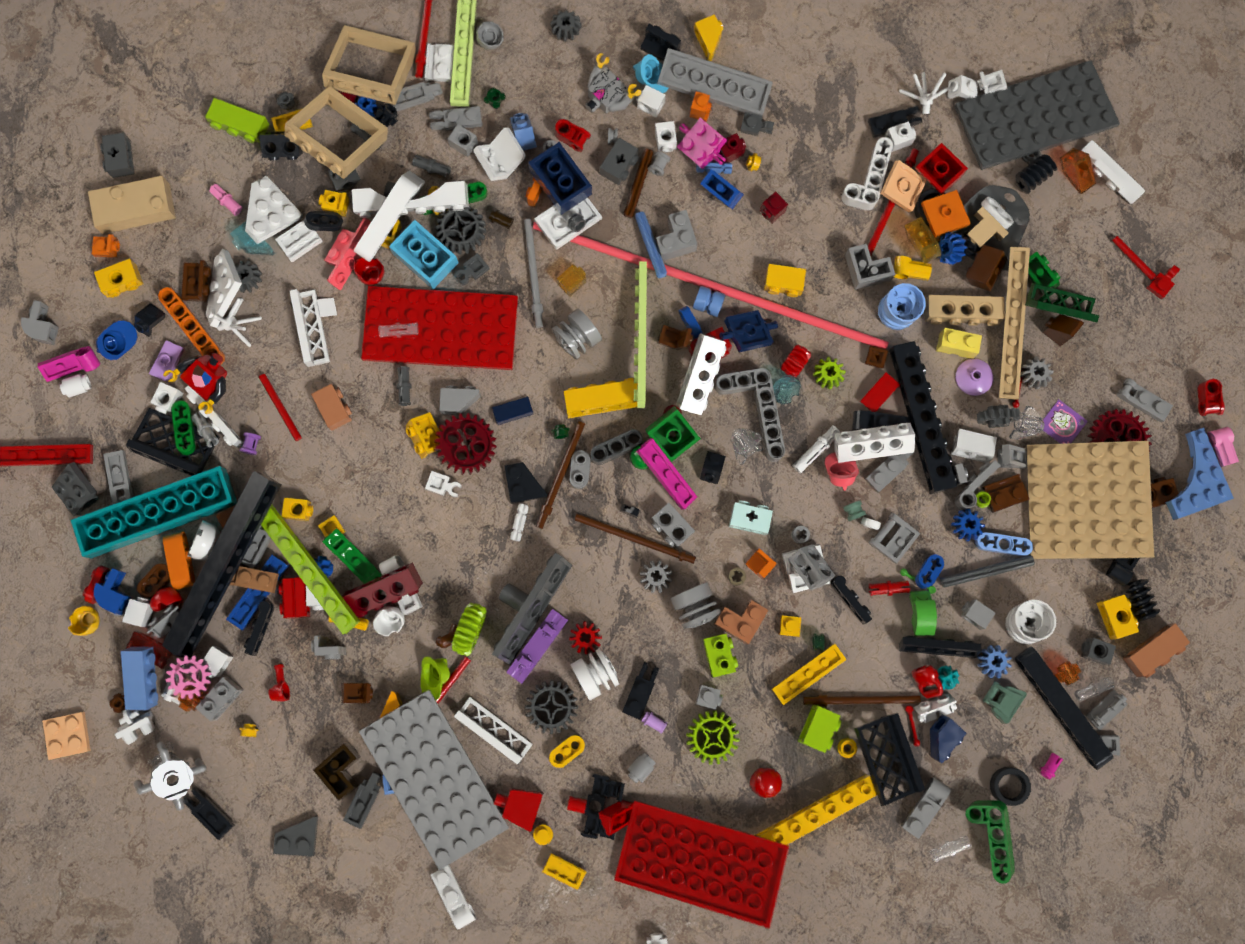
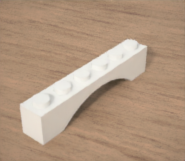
[352,181,469,218]

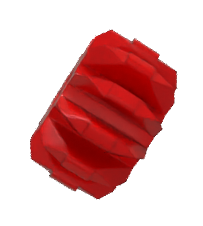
[781,344,811,378]
[569,621,602,655]

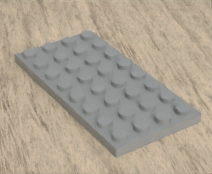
[359,689,509,870]

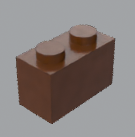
[966,245,1008,292]

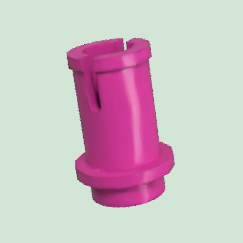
[1040,753,1063,780]

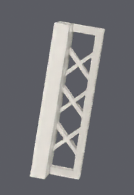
[290,289,330,367]
[454,697,533,765]

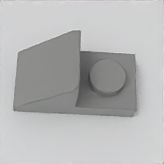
[997,444,1027,468]

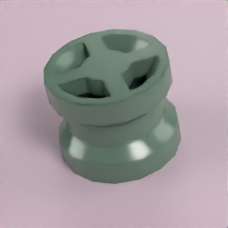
[843,500,867,522]

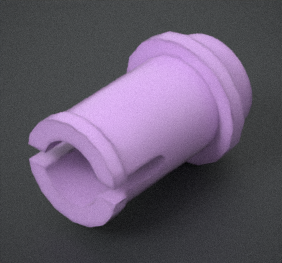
[641,711,667,734]

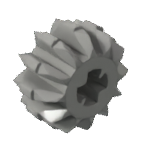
[1020,357,1054,390]
[640,560,672,593]

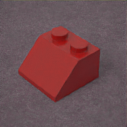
[915,143,968,194]

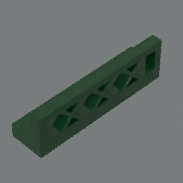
[1025,283,1100,323]

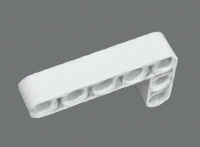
[353,170,425,262]

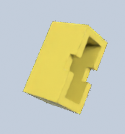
[936,328,982,359]

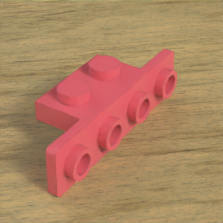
[324,218,371,290]

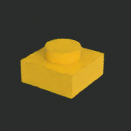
[318,515,346,537]
[779,615,801,637]

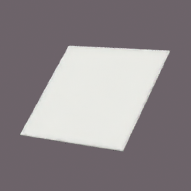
[317,297,337,317]

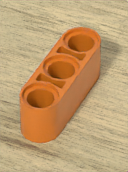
[163,531,195,590]

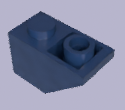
[930,714,967,764]

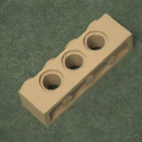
[925,295,1005,326]

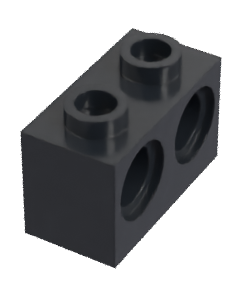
[259,131,303,161]

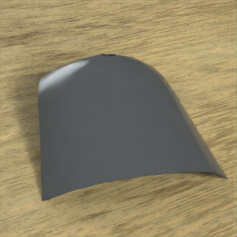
[945,185,1030,271]

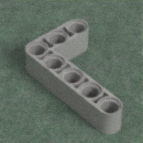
[715,368,785,462]

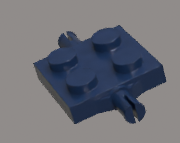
[719,310,778,353]

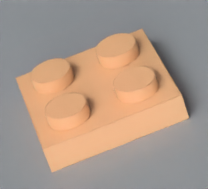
[880,160,927,212]
[43,712,91,760]

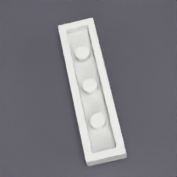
[184,386,244,448]

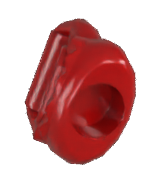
[912,665,943,699]

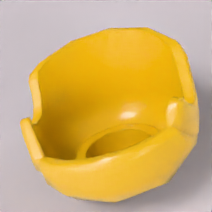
[68,606,100,636]

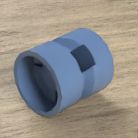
[693,286,726,317]

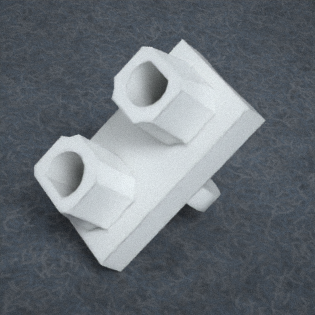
[114,710,155,745]

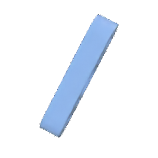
[975,532,1033,556]

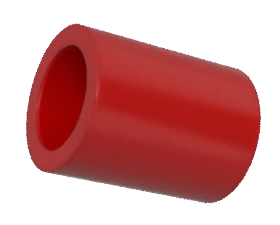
[567,796,587,814]

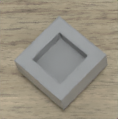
[952,463,968,486]

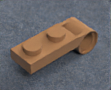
[230,566,279,593]

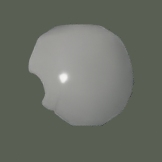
[476,21,504,50]

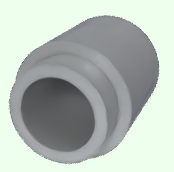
[627,753,656,783]

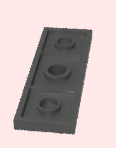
[492,552,573,665]

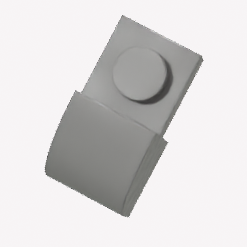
[21,300,59,345]

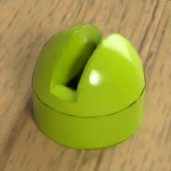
[976,491,991,508]

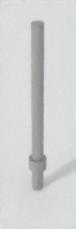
[524,219,543,328]

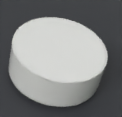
[861,517,881,530]

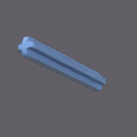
[635,211,667,278]

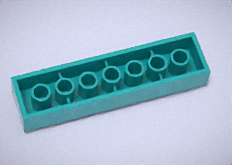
[71,466,237,559]

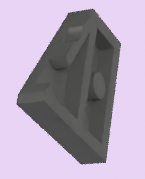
[273,816,318,857]

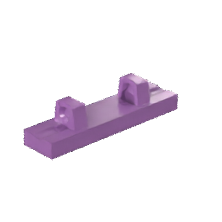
[506,609,568,684]

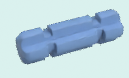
[696,162,732,174]

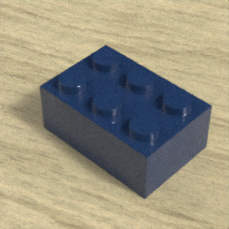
[528,142,592,215]

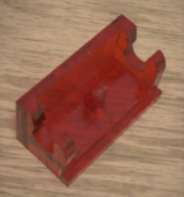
[126,631,172,669]

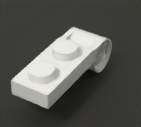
[379,555,423,615]
[431,865,477,930]

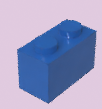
[700,169,744,209]

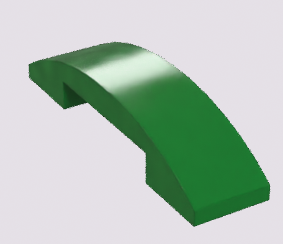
[322,528,383,594]

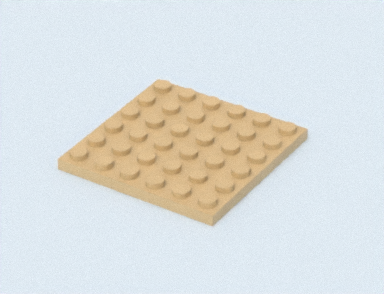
[1027,441,1154,559]

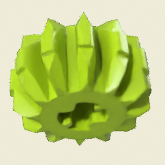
[813,357,846,390]

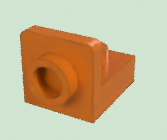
[92,234,120,258]

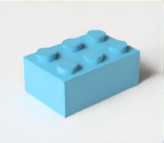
[389,220,458,289]

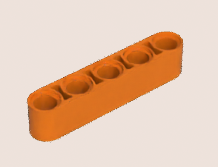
[158,287,225,365]

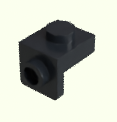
[134,303,165,337]
[700,451,726,484]

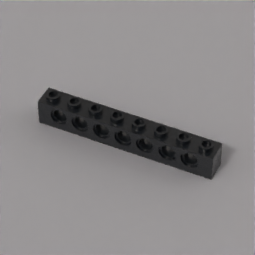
[889,341,958,495]

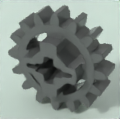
[977,405,1020,428]

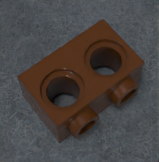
[1151,477,1179,508]

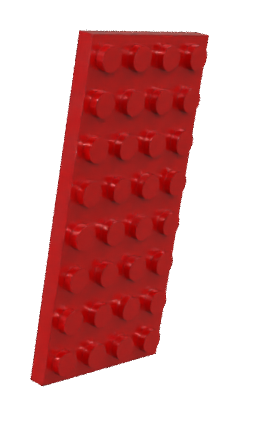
[361,286,518,370]
[614,801,790,929]

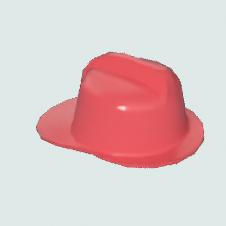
[825,452,859,491]

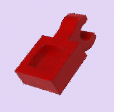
[1147,265,1180,300]

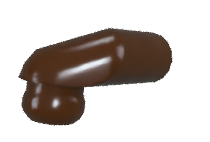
[436,623,457,648]

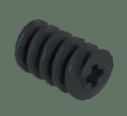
[1016,154,1057,194]
[1125,579,1160,622]

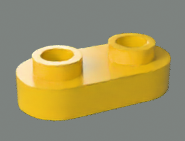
[549,735,585,768]

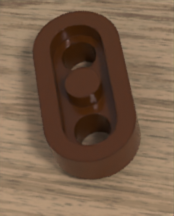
[137,564,170,598]

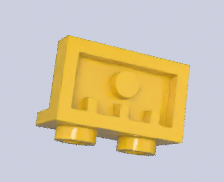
[405,412,439,459]

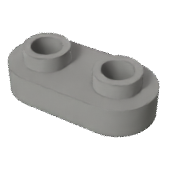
[569,450,591,489]

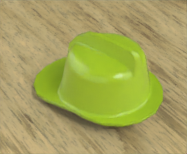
[420,656,450,701]

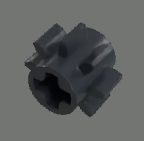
[375,104,398,127]

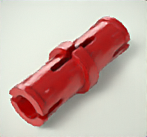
[869,580,910,596]

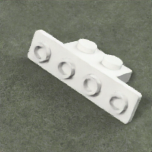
[1079,140,1145,204]

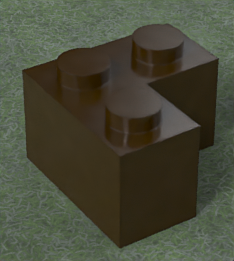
[313,742,361,801]

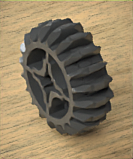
[435,206,486,255]
[525,680,578,734]

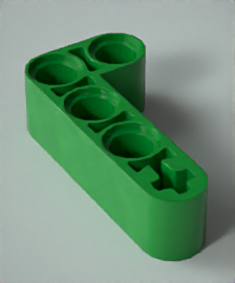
[966,800,1015,884]

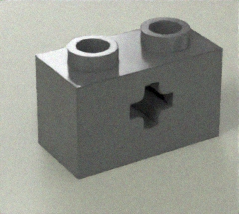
[100,133,135,178]
[600,138,639,185]

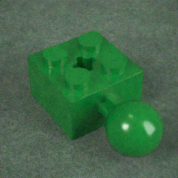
[630,406,701,470]

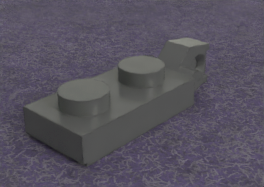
[343,771,381,829]

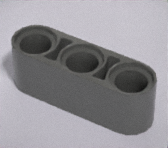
[590,429,643,465]

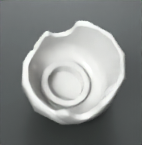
[373,606,405,636]

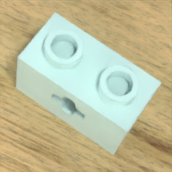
[729,500,773,535]

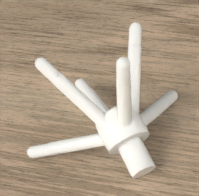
[899,72,948,114]
[214,298,262,347]

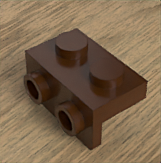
[181,260,211,302]

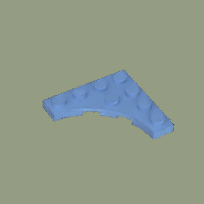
[1166,428,1234,520]

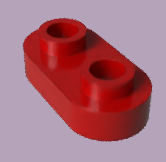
[83,565,110,604]

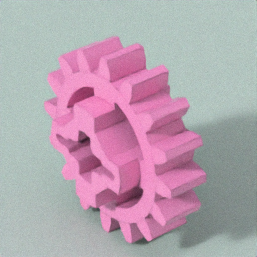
[166,655,212,699]

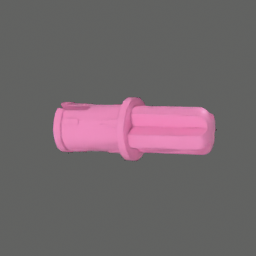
[209,184,243,216]

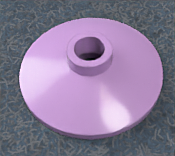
[955,359,993,396]

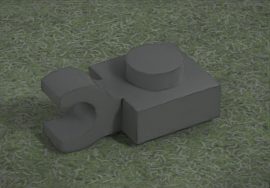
[740,113,774,136]

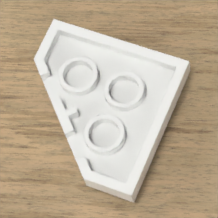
[245,176,303,244]
[206,249,242,328]

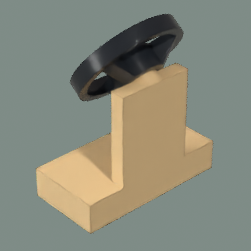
[961,206,1009,256]

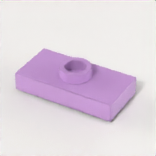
[149,340,185,383]

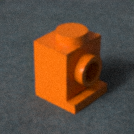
[689,91,712,122]

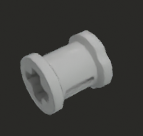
[648,151,670,176]

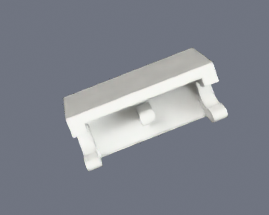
[951,429,997,463]

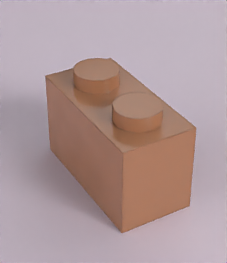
[311,384,352,431]

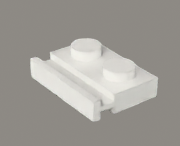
[425,43,454,82]
[275,219,323,262]

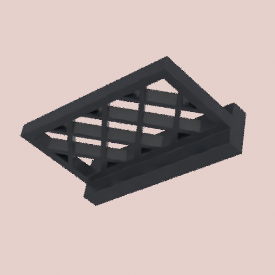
[125,408,220,476]
[854,713,925,806]

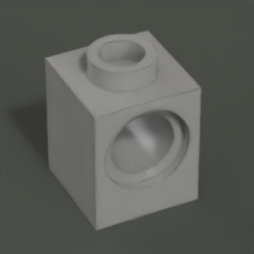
[448,124,478,157]
[961,600,995,630]

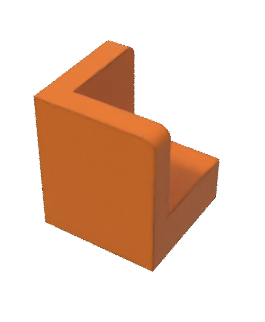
[746,548,777,579]

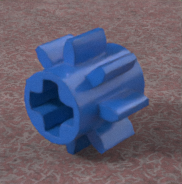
[354,96,378,117]
[314,556,333,578]

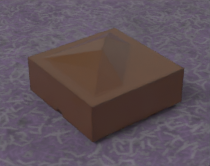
[865,346,888,369]

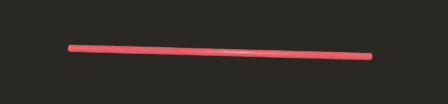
[533,222,889,349]

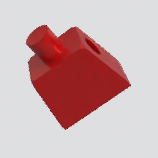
[494,788,544,832]

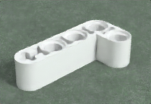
[841,137,893,211]

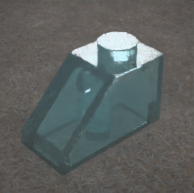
[230,221,275,255]

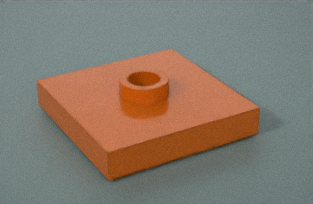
[921,190,971,238]

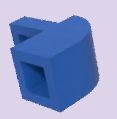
[94,568,131,615]

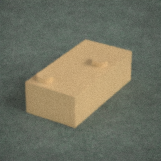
[88,176,176,234]

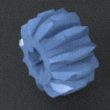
[977,645,1012,678]

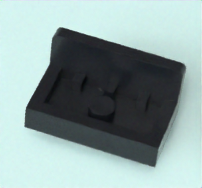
[640,23,681,61]

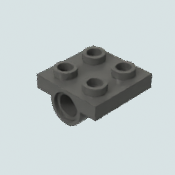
[52,462,99,516]

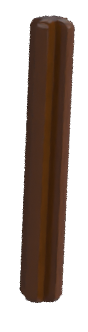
[624,148,653,218]

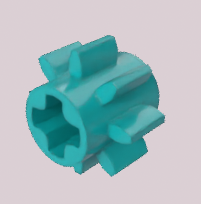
[937,665,959,690]

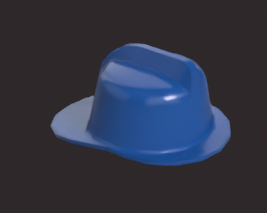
[96,320,137,360]

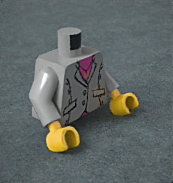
[585,53,641,113]

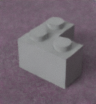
[656,210,698,261]
[845,244,895,290]

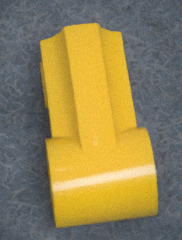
[894,256,932,281]

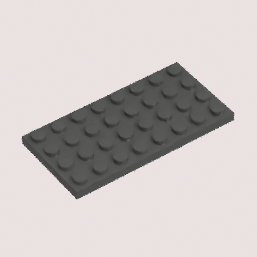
[954,60,1120,170]

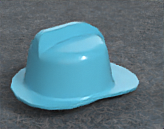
[633,54,669,93]

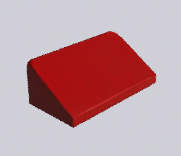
[599,800,633,836]

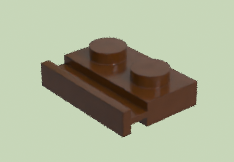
[982,474,1030,513]

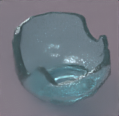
[773,375,801,404]

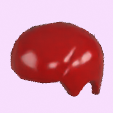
[354,257,385,285]
[150,587,184,612]
[750,768,783,798]

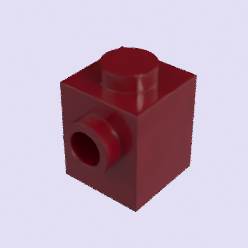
[719,133,746,164]
[760,191,788,224]

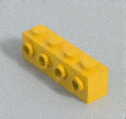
[564,378,638,419]

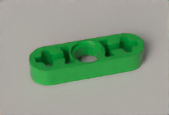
[171,400,196,455]

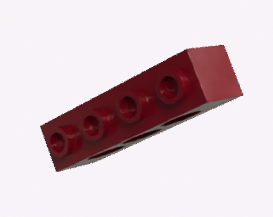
[342,562,423,618]

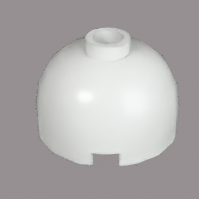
[187,520,221,560]

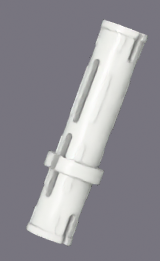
[792,425,841,474]

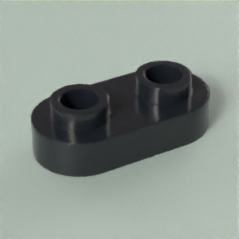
[304,211,343,232]

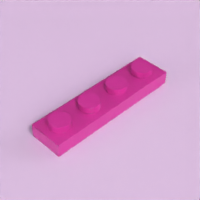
[636,438,697,510]

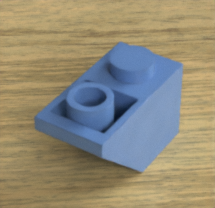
[510,113,537,151]

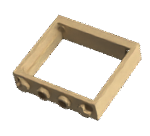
[322,25,416,105]
[285,86,388,179]

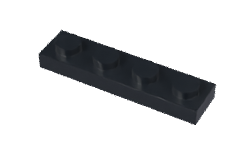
[899,635,982,658]

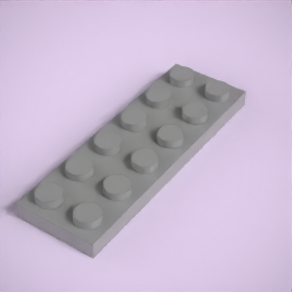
[657,48,773,116]

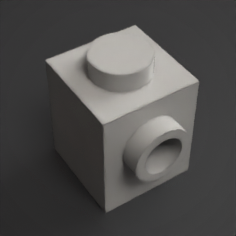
[695,685,723,709]

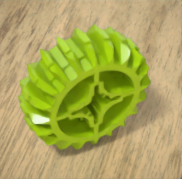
[452,603,487,656]
[686,710,740,765]

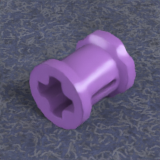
[239,432,261,455]

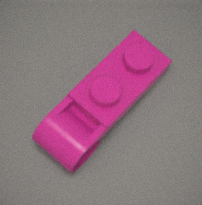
[37,346,100,382]

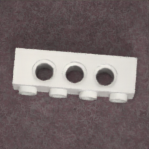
[676,333,726,415]
[834,423,915,463]

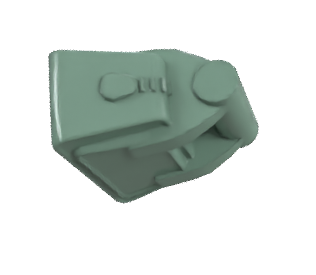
[982,681,1027,724]

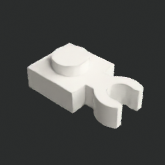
[425,471,462,497]

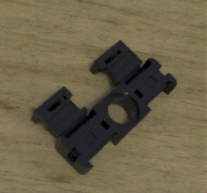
[581,774,625,840]

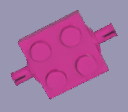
[677,117,727,169]

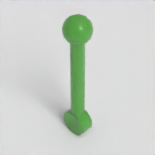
[900,569,936,594]

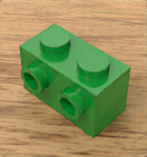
[1028,252,1060,293]

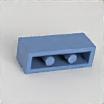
[121,647,158,710]

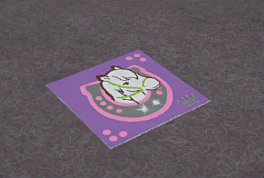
[1038,400,1088,444]

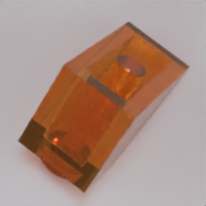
[1059,148,1096,194]

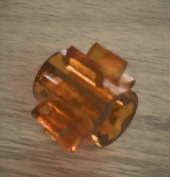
[1054,661,1082,685]
[178,687,203,712]

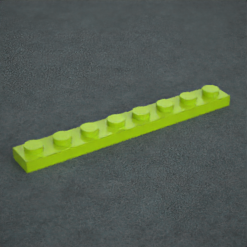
[261,505,360,635]

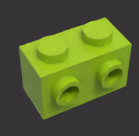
[703,633,738,678]

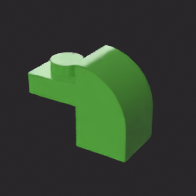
[909,591,937,636]

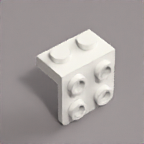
[473,127,526,181]

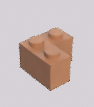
[713,600,769,645]

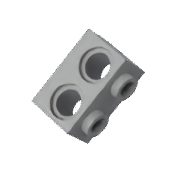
[651,503,695,548]
[789,544,835,591]
[196,677,243,721]

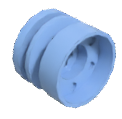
[878,283,926,330]

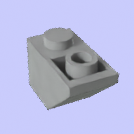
[439,385,481,415]

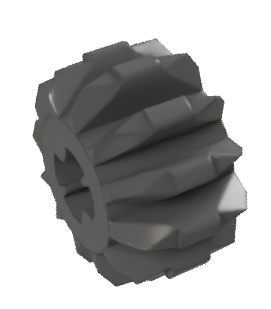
[550,8,581,42]
[235,261,262,293]

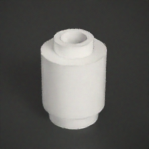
[60,374,92,398]

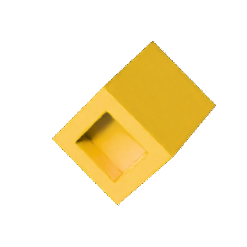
[281,498,313,521]

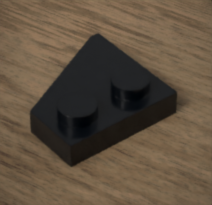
[504,462,547,504]

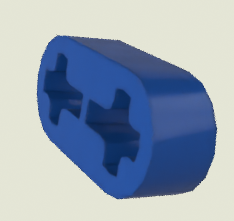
[678,306,703,340]
[915,554,944,589]

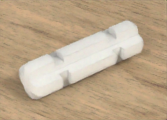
[510,504,529,541]

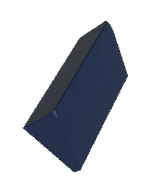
[492,396,534,425]

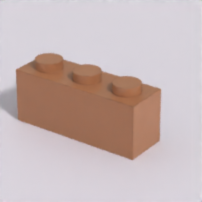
[1123,623,1190,678]

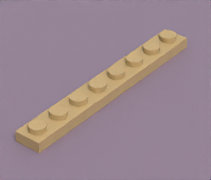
[999,247,1030,400]

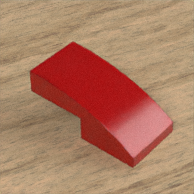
[860,372,900,412]

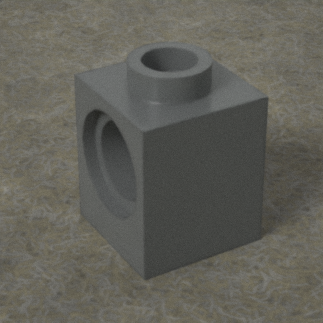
[1081,638,1116,665]

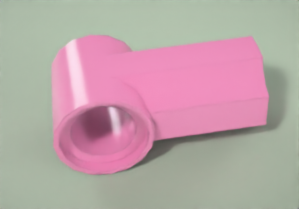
[1207,427,1239,467]

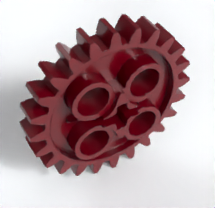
[1087,409,1152,452]
[434,413,497,475]

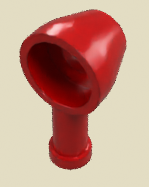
[268,664,290,702]

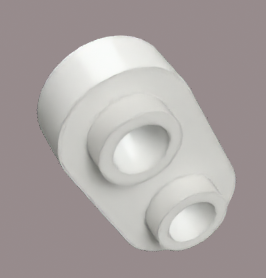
[981,197,1014,229]

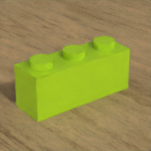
[205,98,270,143]

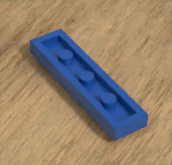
[226,555,289,631]

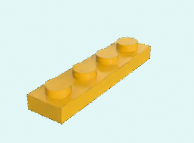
[771,644,847,705]

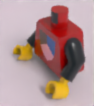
[163,353,227,414]

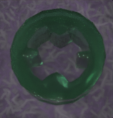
[812,633,825,651]

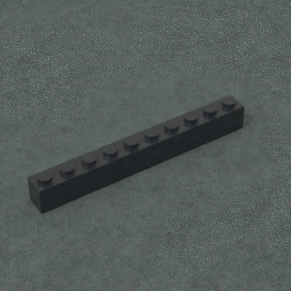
[162,471,282,659]

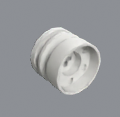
[1005,599,1056,644]
[570,648,619,700]

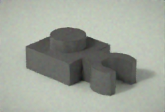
[455,253,490,286]

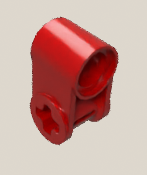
[555,119,591,152]
[1197,379,1225,416]

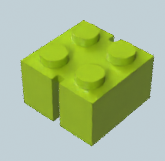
[798,705,841,753]

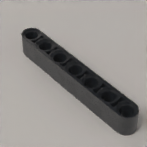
[1014,646,1114,770]

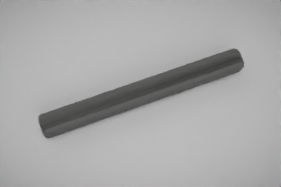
[941,555,1035,588]

